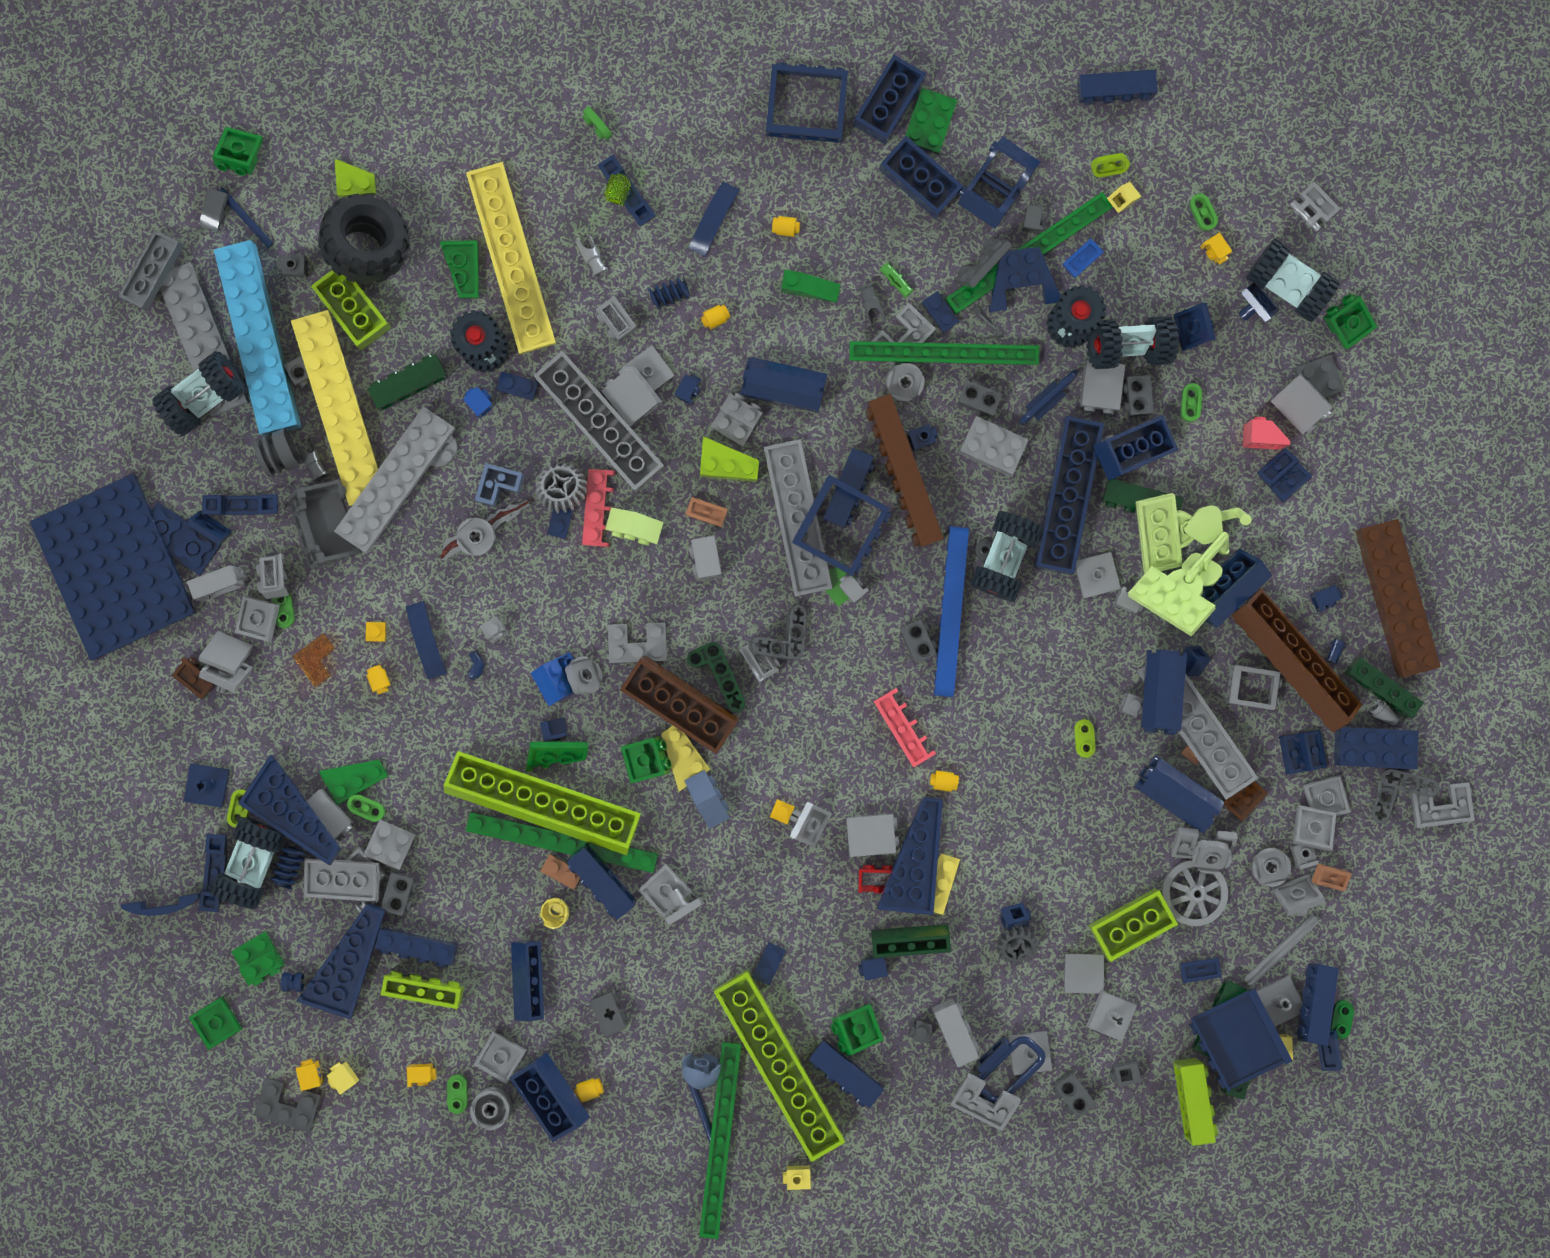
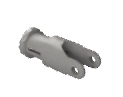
[575,234,608,278]

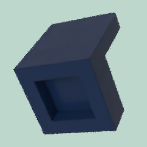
[1184,646,1211,676]
[540,717,569,741]

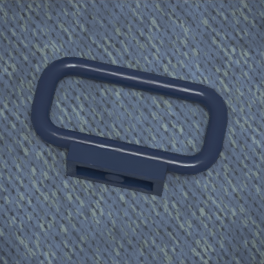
[1019,369,1079,426]
[977,1036,1045,1104]

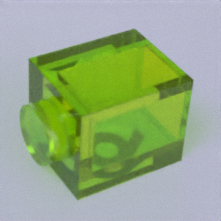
[604,173,631,206]

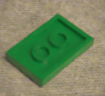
[905,88,957,154]

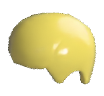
[540,897,569,929]

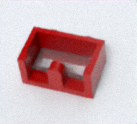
[858,865,893,893]

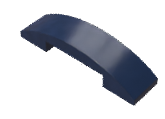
[598,155,656,227]
[689,181,740,257]
[202,494,278,515]
[406,601,447,680]
[198,833,227,913]
[121,893,200,916]

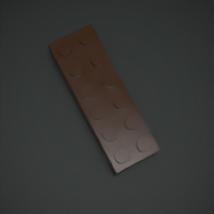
[620,655,740,754]

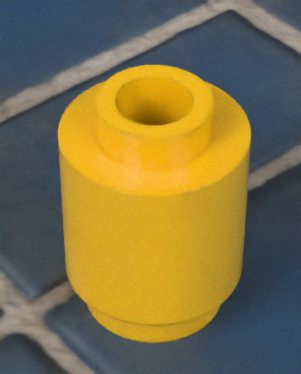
[772,216,800,237]
[701,304,730,330]
[366,665,391,695]
[930,770,959,792]
[574,1078,604,1103]

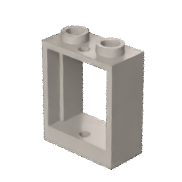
[187,565,248,602]
[1225,665,1282,710]

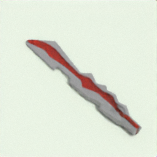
[440,499,530,560]

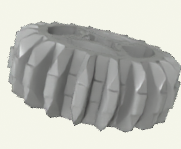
[535,462,587,513]

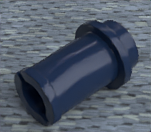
[1326,639,1346,664]

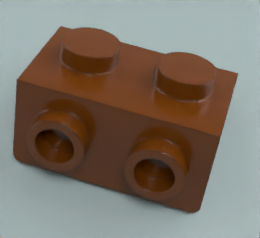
[171,657,215,699]
[1223,782,1268,823]

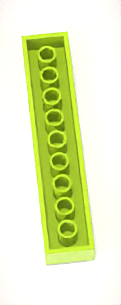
[443,751,641,855]
[714,969,845,1162]

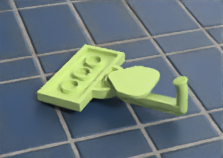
[1136,493,1252,573]
[1128,532,1229,637]

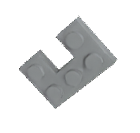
[871,303,936,367]
[608,623,667,663]
[1410,782,1475,828]
[1171,827,1238,859]
[950,1073,1020,1131]

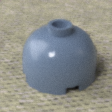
[682,1053,721,1089]

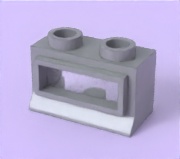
[596,296,637,342]
[256,553,289,599]
[740,642,780,682]

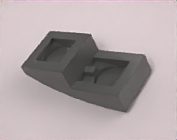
[200,188,229,233]

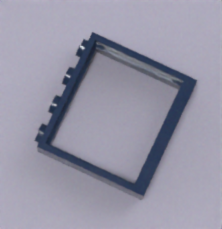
[766,62,848,143]
[791,474,891,576]

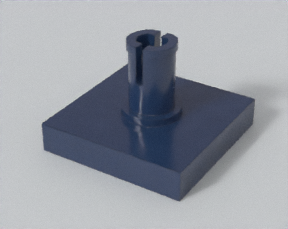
[1239,284,1280,322]
[1173,303,1216,351]
[184,763,230,808]

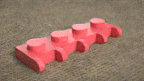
[582,469,615,547]
[873,688,936,768]

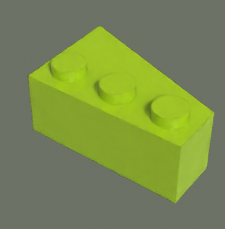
[700,436,759,482]

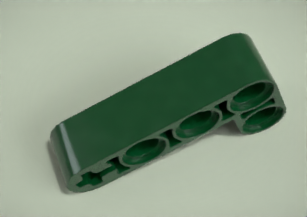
[687,642,745,712]

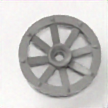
[1161,860,1228,926]

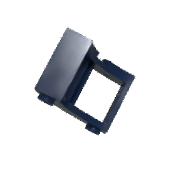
[957,136,1041,229]

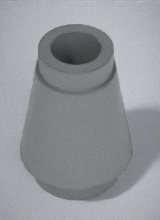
[1370,700,1399,726]

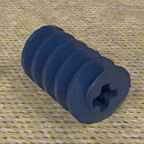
[648,275,690,309]
[270,846,306,890]

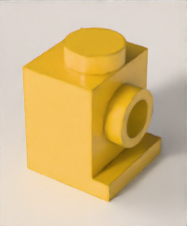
[1200,232,1232,265]
[407,1063,437,1087]

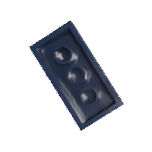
[854,55,926,145]
[879,136,963,219]
[1093,415,1178,481]
[1201,548,1272,629]
[1334,727,1419,769]
[509,1052,590,1143]

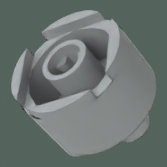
[470,1087,512,1130]

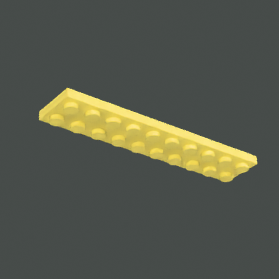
[466,162,556,355]
[291,310,379,506]

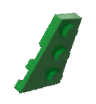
[439,240,479,299]
[526,741,588,772]
[319,760,388,805]

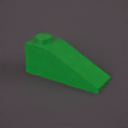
[781,269,840,303]

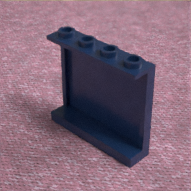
[1189,988,1293,1092]

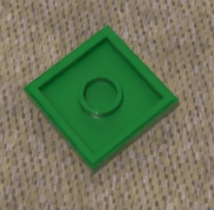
[188,996,242,1050]

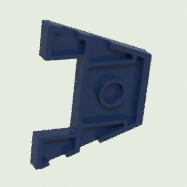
[989,247,1061,312]

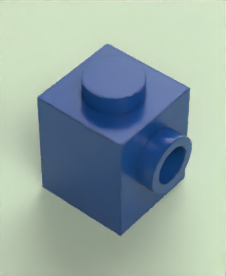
[463,387,494,419]

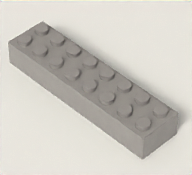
[534,351,665,493]

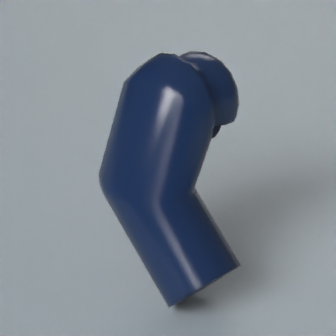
[468,650,484,680]

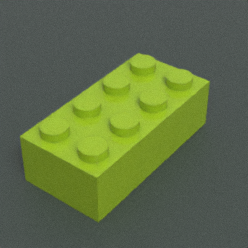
[311,270,392,351]
[1088,888,1178,962]
[1173,1058,1218,1146]

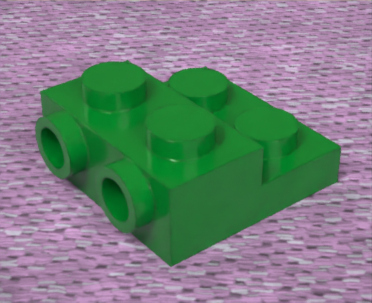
[212,127,263,176]
[1323,294,1377,350]
[621,736,672,784]
[231,931,285,987]
[831,1004,884,1055]

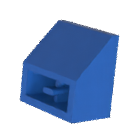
[531,652,574,706]

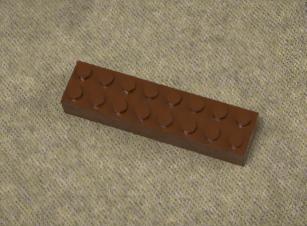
[865,394,944,550]
[1355,519,1441,678]
[1231,588,1363,733]

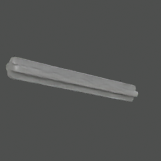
[1244,915,1319,986]

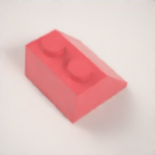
[1243,417,1290,450]

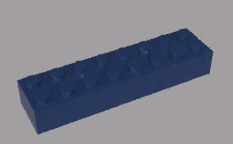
[1033,416,1104,575]

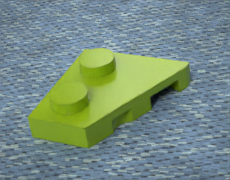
[335,160,376,197]

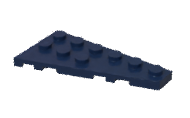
[238,754,341,865]
[876,797,943,915]
[296,904,386,1020]

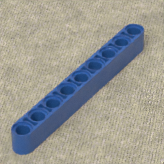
[934,526,969,697]

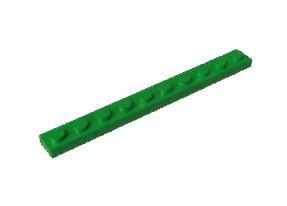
[945,192,1113,315]
[849,341,1039,365]
[466,812,658,873]
[699,1041,741,1239]

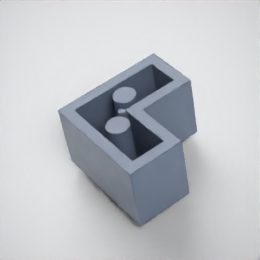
[475,463,525,508]
[684,770,730,829]

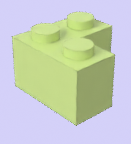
[605,508,663,546]

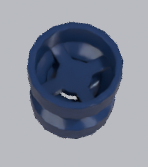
[281,972,304,992]

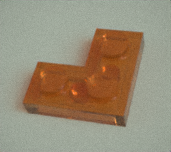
[292,633,336,687]

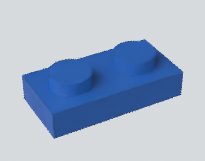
[1062,238,1103,279]

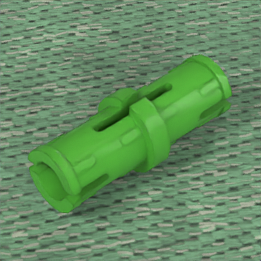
[880,262,914,298]

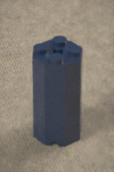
[740,357,827,413]
[1140,650,1187,735]
[1133,755,1224,833]

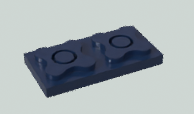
[151,502,222,576]

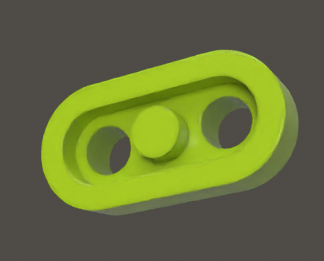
[1091,153,1130,177]
[1074,719,1096,758]
[227,789,250,828]

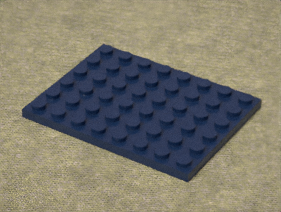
[30,474,196,661]

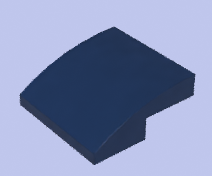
[1257,447,1312,503]
[1279,730,1327,775]

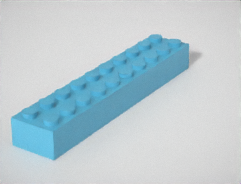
[214,240,302,436]

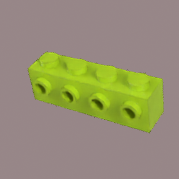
[381,971,464,1009]

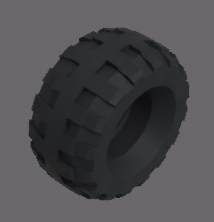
[318,194,410,284]

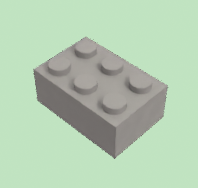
[958,416,1028,477]
[688,536,723,582]
[931,998,980,1067]

